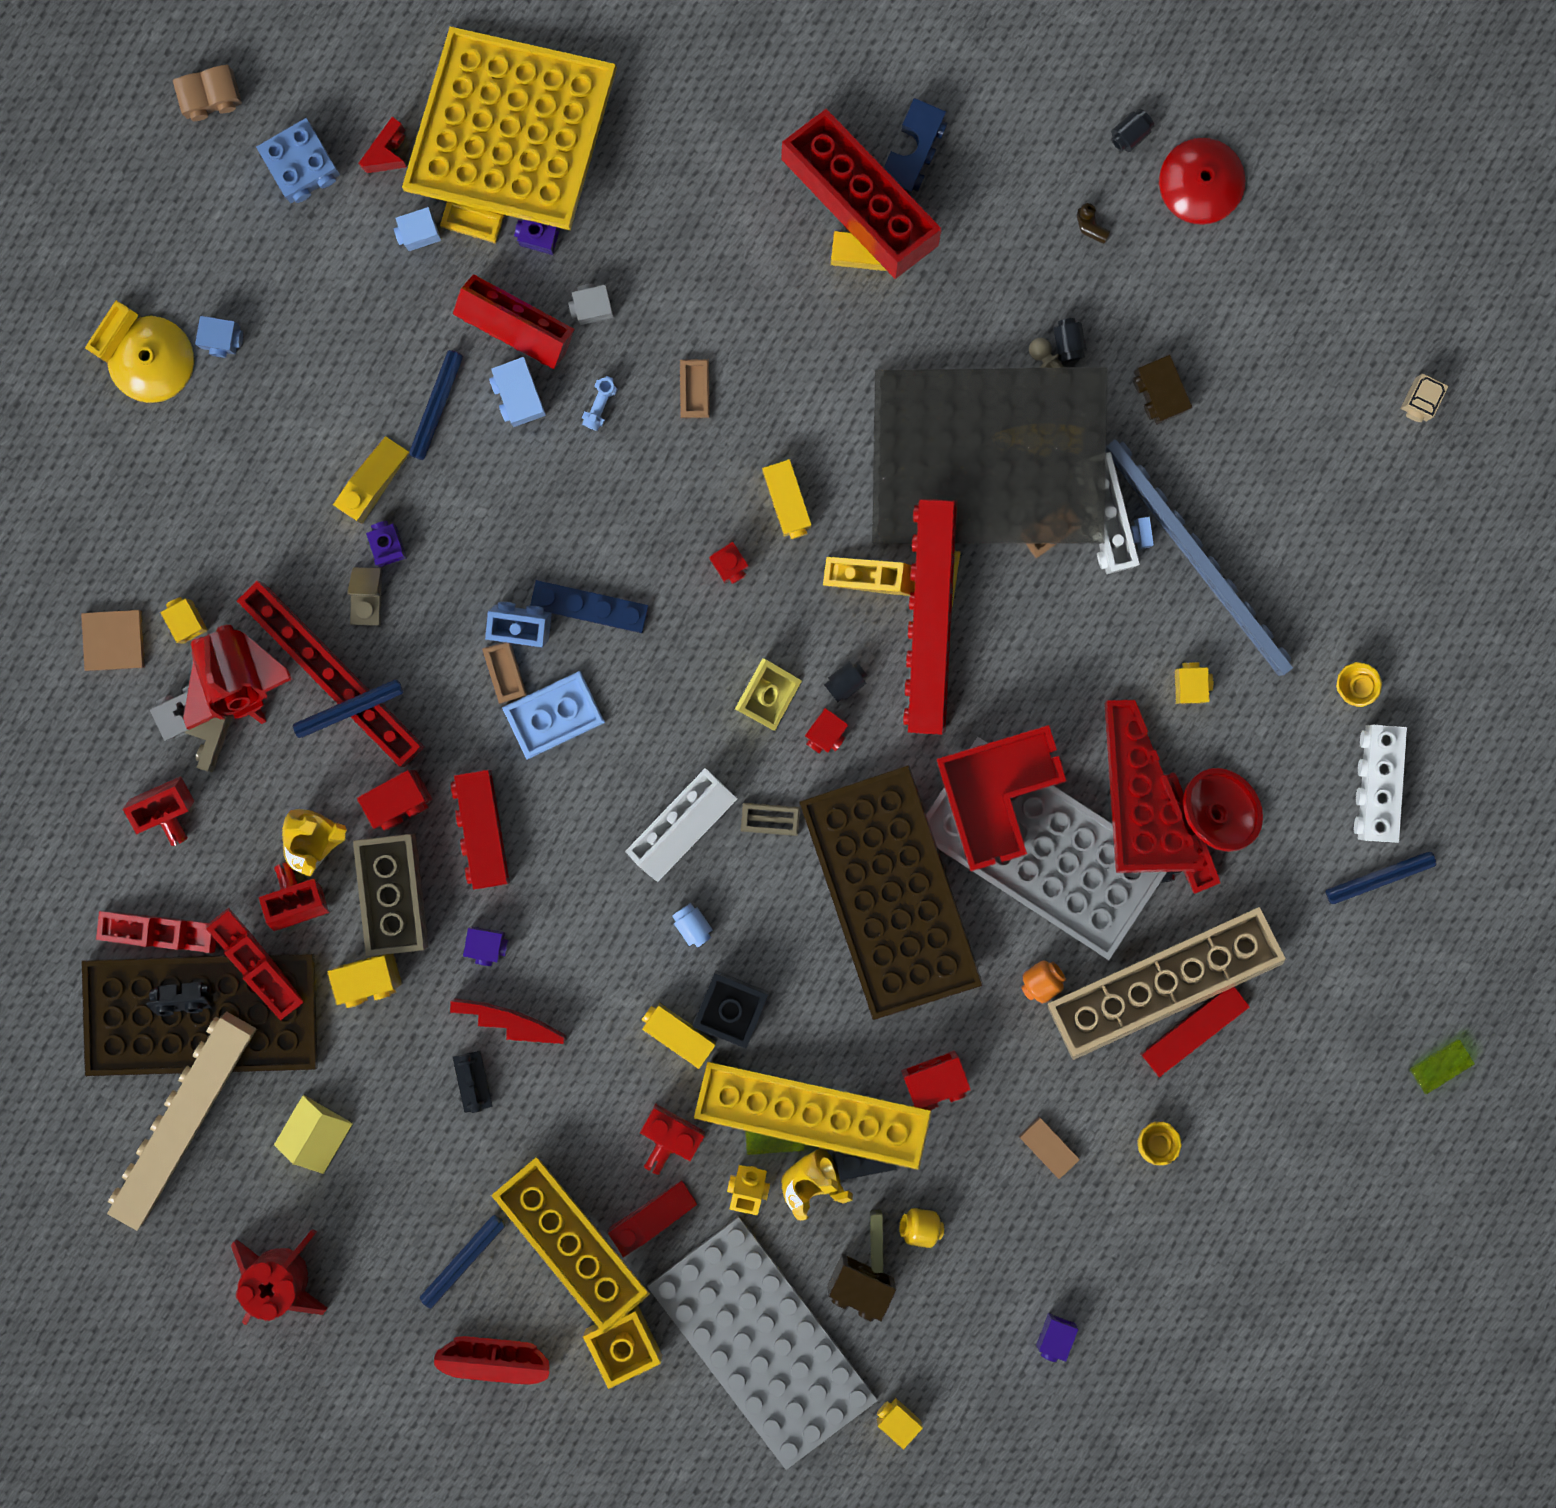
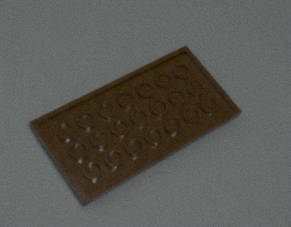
[799,765,983,1020]
[82,953,318,1076]

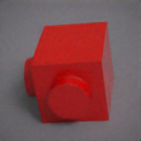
[709,542,749,584]
[805,708,848,754]

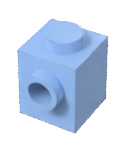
[394,207,441,251]

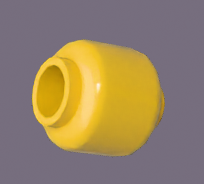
[899,1208,944,1248]

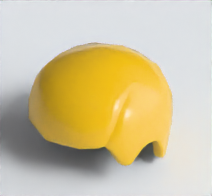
[1336,662,1383,707]
[1137,1122,1182,1166]

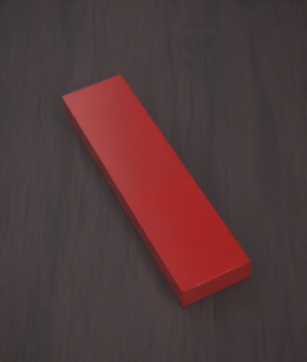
[1140,987,1250,1077]

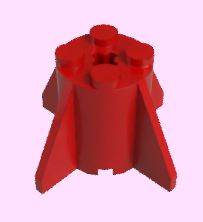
[183,625,291,730]
[231,1229,328,1325]

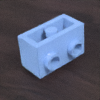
[489,357,546,427]

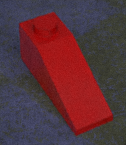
[608,1180,697,1258]

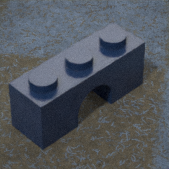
[884,98,948,196]

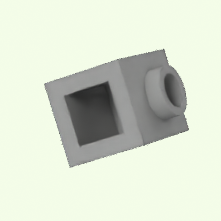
[568,284,614,325]

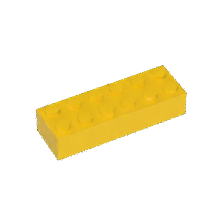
[491,1157,650,1333]

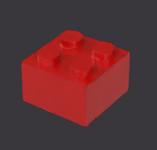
[357,770,433,831]
[901,1050,971,1111]

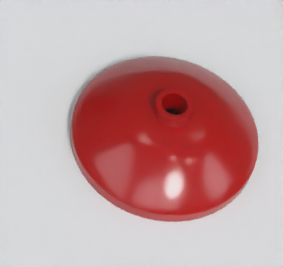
[1159,138,1245,225]
[1183,768,1263,852]

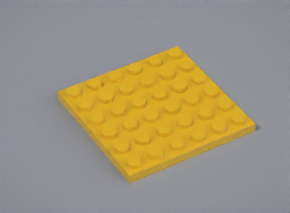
[402,26,617,230]

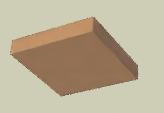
[81,610,145,671]

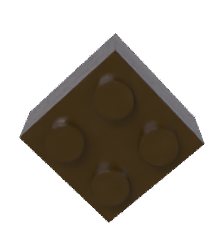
[827,1254,897,1322]

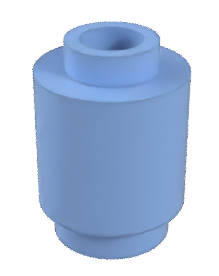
[672,903,713,947]

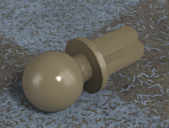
[1029,337,1070,387]

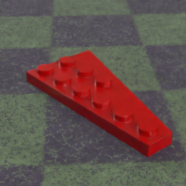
[1104,700,1205,873]

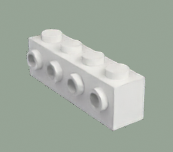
[1075,452,1140,574]
[1354,725,1407,843]
[625,768,737,882]

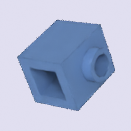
[195,316,243,358]

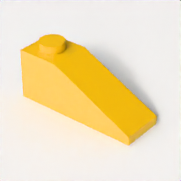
[333,436,409,524]
[823,557,915,596]

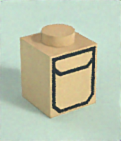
[1400,374,1448,422]

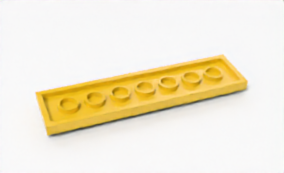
[694,1062,932,1170]

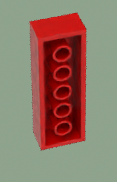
[781,109,942,279]

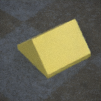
[735,658,802,731]
[274,1095,353,1174]

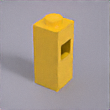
[831,231,887,271]
[762,459,811,539]
[641,1003,716,1069]

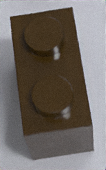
[1133,355,1193,425]

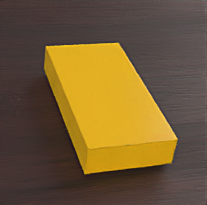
[440,201,504,244]
[85,300,139,363]

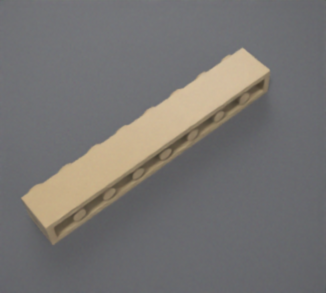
[107,1012,257,1231]

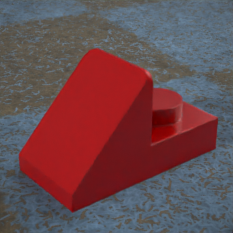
[358,117,407,173]

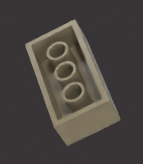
[353,833,429,957]

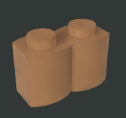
[173,65,242,121]

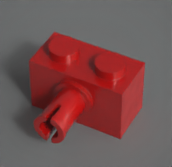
[123,776,194,846]
[259,862,329,931]
[640,1103,705,1175]

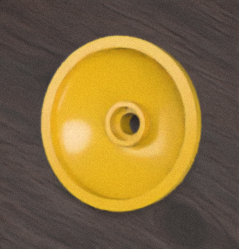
[107,316,194,403]

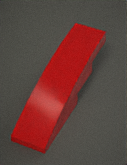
[1166,772,1221,894]
[205,907,303,1020]
[96,911,216,953]
[450,998,567,1044]

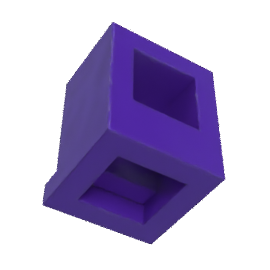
[366,521,407,567]

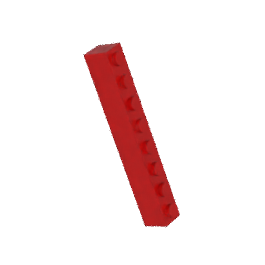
[903,499,958,735]
[237,581,425,767]

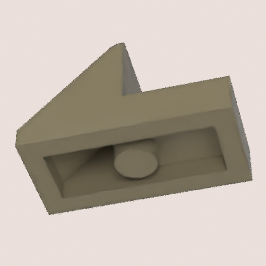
[347,567,382,626]
[185,715,232,772]

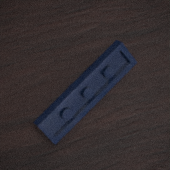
[530,580,649,633]

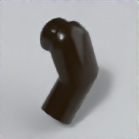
[1077,203,1110,244]

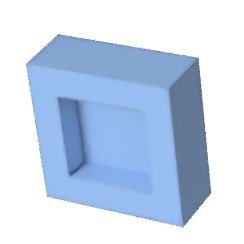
[1131,517,1153,549]

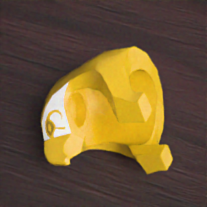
[282,809,347,876]
[781,1148,853,1221]

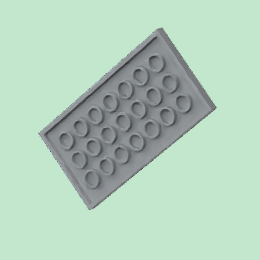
[926,737,1167,960]
[647,1216,878,1470]

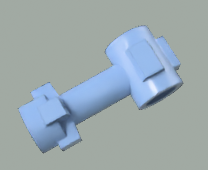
[582,376,618,431]

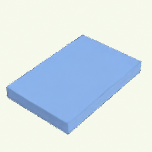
[502,671,605,760]

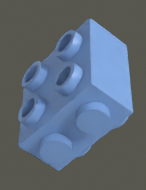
[256,118,340,203]

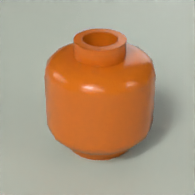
[1021,960,1066,1003]

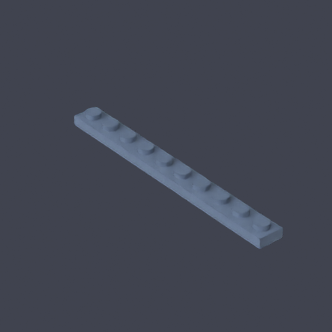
[1103,439,1293,676]

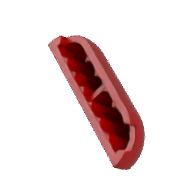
[434,1336,550,1385]

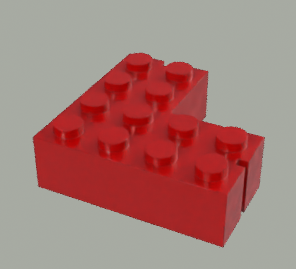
[936,725,1066,871]

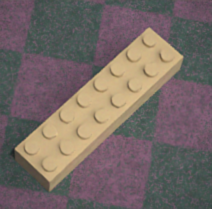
[1048,907,1286,1060]

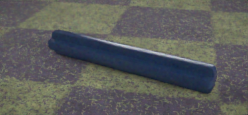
[409,350,463,460]
[293,680,403,738]
[1326,852,1437,904]
[420,1215,505,1309]

